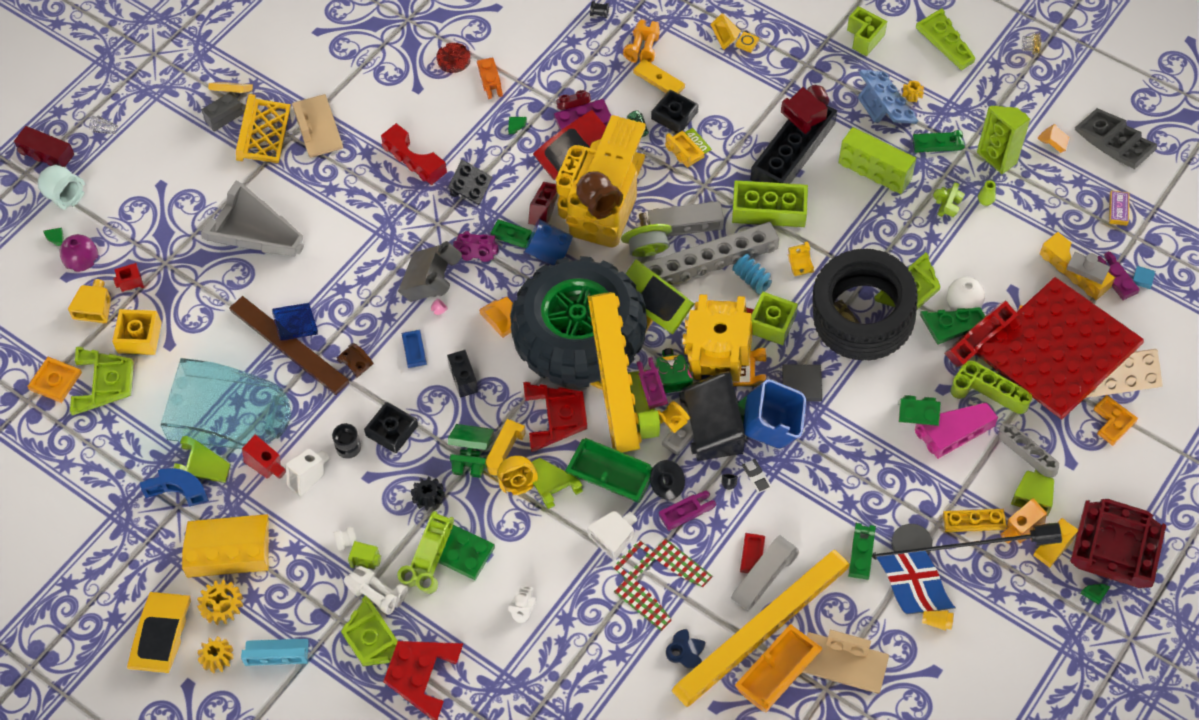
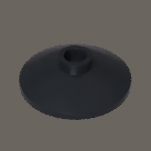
[650,460,685,500]

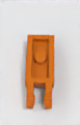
[477,57,503,99]

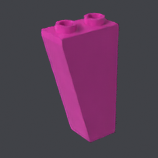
[915,403,998,459]

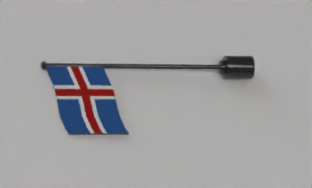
[872,522,1062,615]

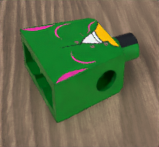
[656,348,693,393]

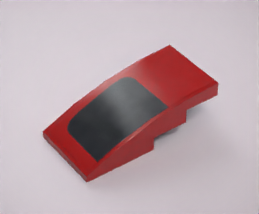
[533,110,606,180]

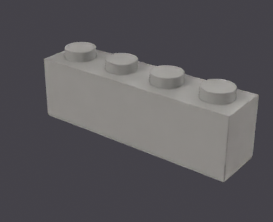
[648,201,724,237]

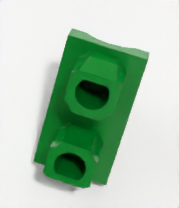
[450,448,487,478]

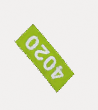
[685,128,712,154]

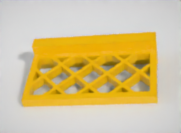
[236,94,291,164]

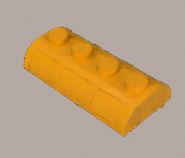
[735,624,822,712]

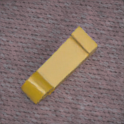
[486,419,526,476]

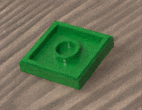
[447,424,494,450]

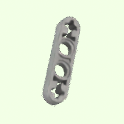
[998,424,1059,477]

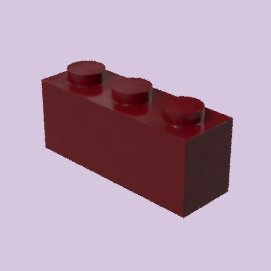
[14,126,75,168]

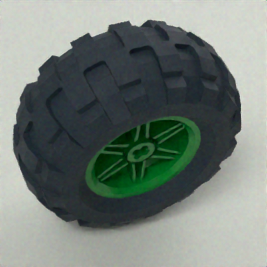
[510,256,647,388]

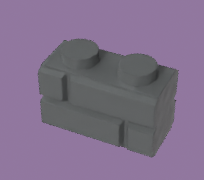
[201,92,244,132]

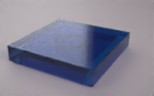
[272,303,318,341]

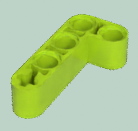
[950,361,1032,414]
[628,370,660,440]

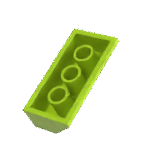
[977,106,1031,174]

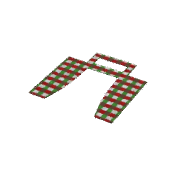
[612,538,713,631]

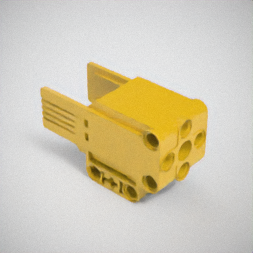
[556,115,646,247]

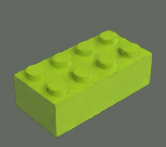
[838,127,917,195]
[732,180,808,227]

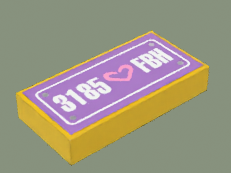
[1109,191,1129,226]

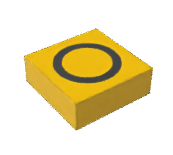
[736,32,759,53]

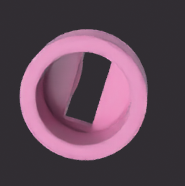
[431,298,448,315]

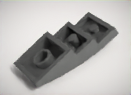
[1075,108,1157,169]

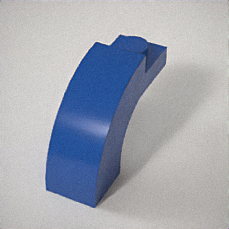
[140,468,209,507]

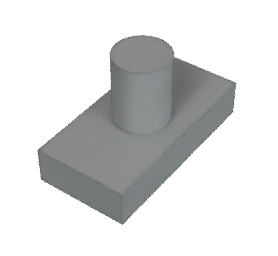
[1067,252,1110,285]

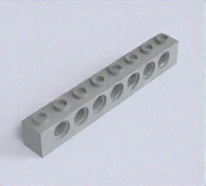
[643,222,779,285]

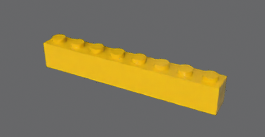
[588,292,642,453]

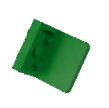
[898,395,941,426]

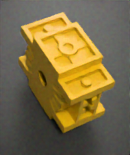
[683,294,753,382]

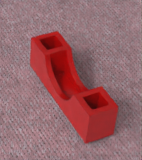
[381,123,447,185]
[944,301,1018,367]

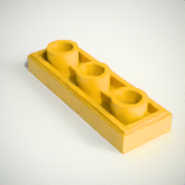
[633,59,685,94]
[942,509,1007,532]

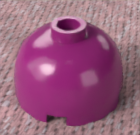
[59,234,98,272]

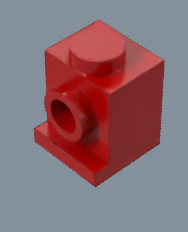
[113,263,144,292]

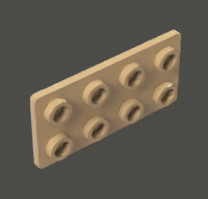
[292,94,343,158]
[1086,349,1163,398]
[803,629,889,694]

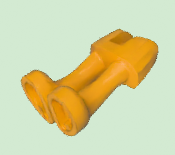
[623,19,660,63]

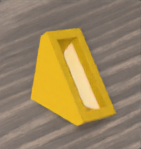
[710,13,741,50]

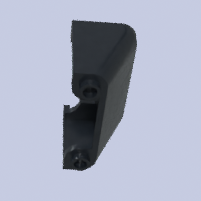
[679,371,745,461]

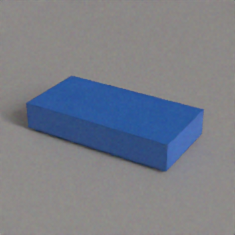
[401,330,427,368]

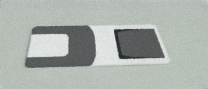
[742,459,772,493]

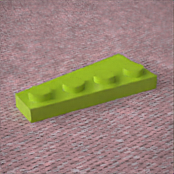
[916,8,975,71]

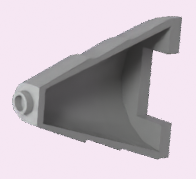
[201,180,304,256]

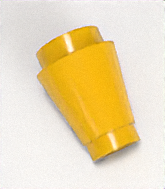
[922,610,954,631]

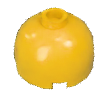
[497,455,538,495]

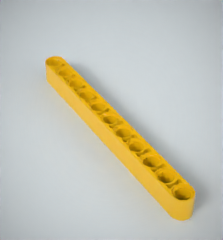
[672,550,850,707]

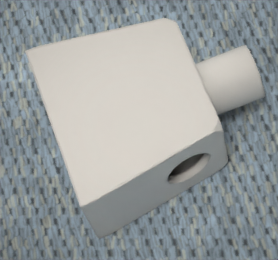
[286,449,329,497]
[587,511,637,561]

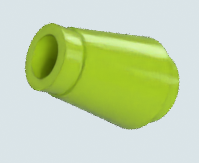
[978,180,996,206]

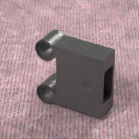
[398,241,462,302]

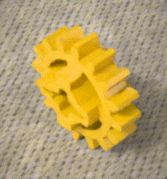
[197,580,243,625]

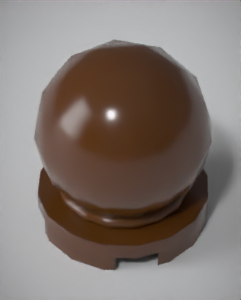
[576,171,623,219]

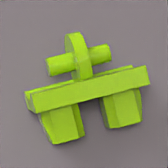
[933,182,965,217]

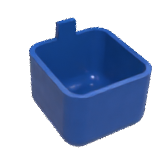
[743,379,806,449]

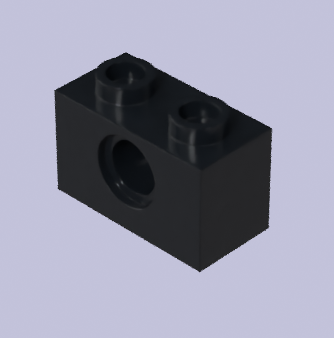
[447,350,478,398]

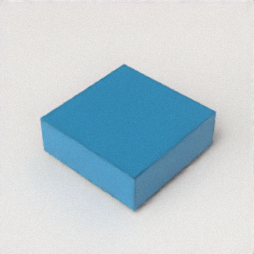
[1133,266,1156,289]

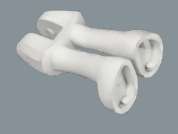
[344,566,409,615]

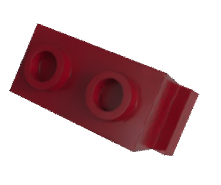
[781,87,828,134]

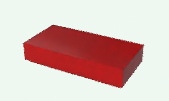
[740,533,765,573]

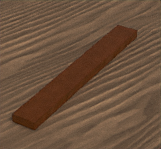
[229,296,349,395]

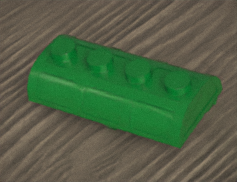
[565,438,653,503]

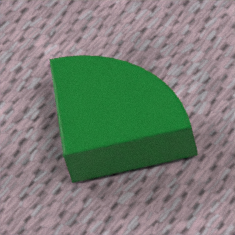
[508,117,527,134]
[43,227,64,246]
[1080,584,1110,605]

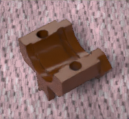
[336,343,374,378]

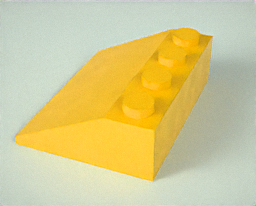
[182,514,269,578]

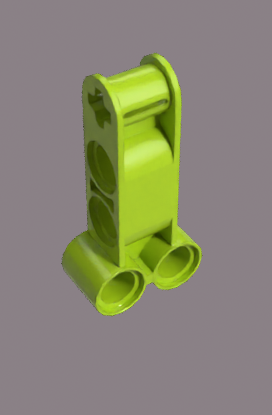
[397,511,454,594]

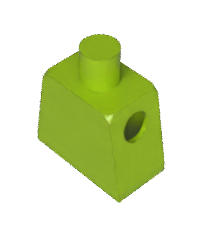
[1011,469,1054,516]

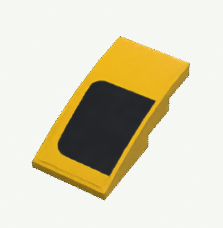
[127,592,191,673]

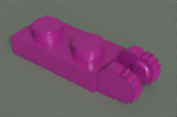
[1097,251,1140,300]
[636,357,669,410]
[659,490,717,531]

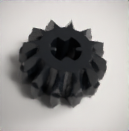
[411,476,445,511]

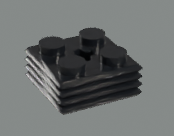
[651,90,699,133]
[364,402,418,453]

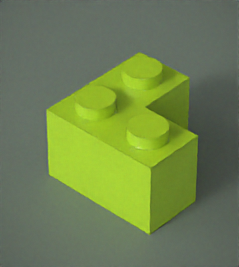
[847,6,888,56]

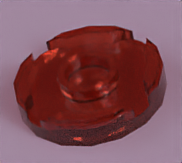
[436,43,471,73]

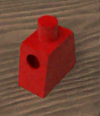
[242,434,286,479]

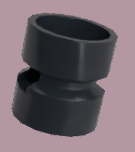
[332,423,361,459]

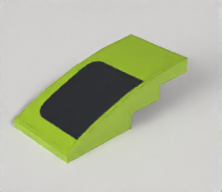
[625,259,695,335]

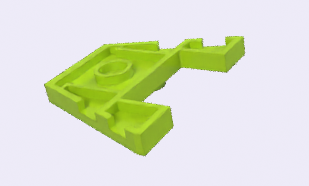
[70,347,134,415]

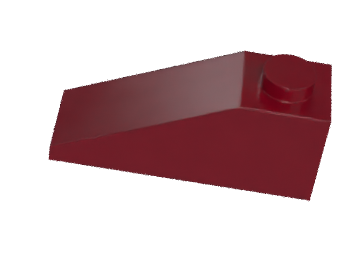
[528,182,558,226]

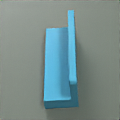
[241,639,309,666]

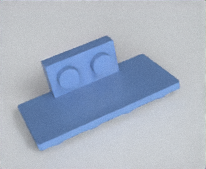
[857,70,918,124]

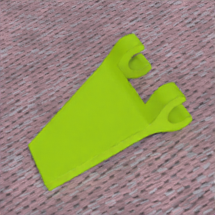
[173,436,231,483]
[532,458,583,509]

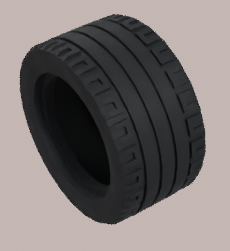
[812,249,918,361]

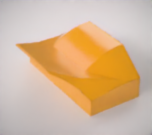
[479,296,513,338]

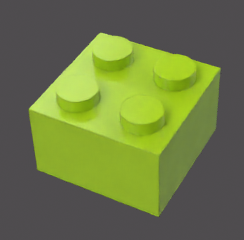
[751,291,798,345]

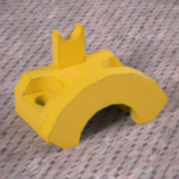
[787,241,814,276]
[658,401,690,433]

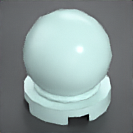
[38,165,85,210]

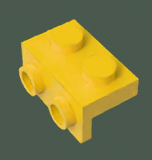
[665,130,704,168]

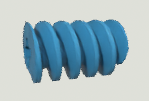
[732,254,772,294]

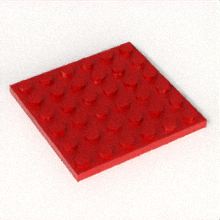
[975,277,1144,420]

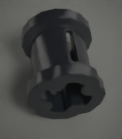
[590,1,609,18]

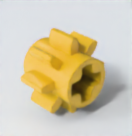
[902,81,924,102]

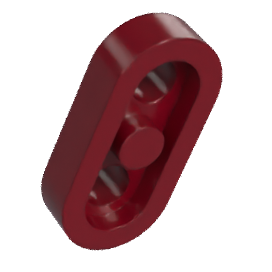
[556,90,591,110]

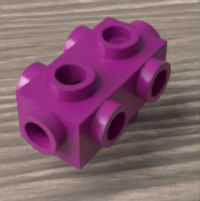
[453,231,499,262]

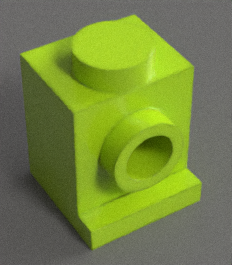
[348,541,381,570]

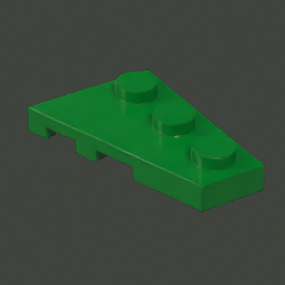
[920,307,985,345]

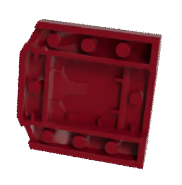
[1070,499,1166,588]

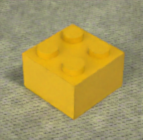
[112,309,162,355]

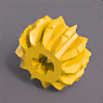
[197,636,234,673]

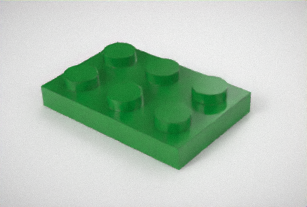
[438,522,495,580]

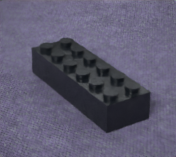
[750,105,838,184]

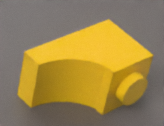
[1033,518,1078,568]

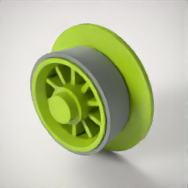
[621,213,672,257]

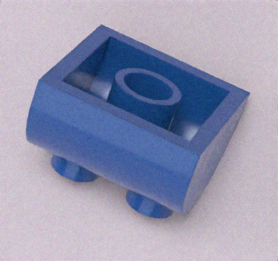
[524,219,573,266]

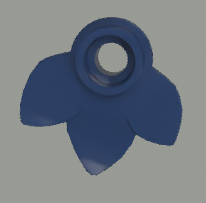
[666,629,706,668]

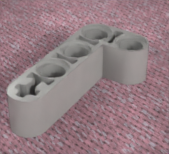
[731,535,799,611]

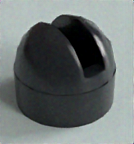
[721,474,738,490]

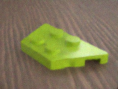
[874,252,941,310]
[341,595,398,666]

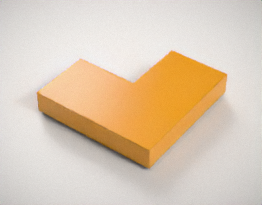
[1093,395,1138,446]

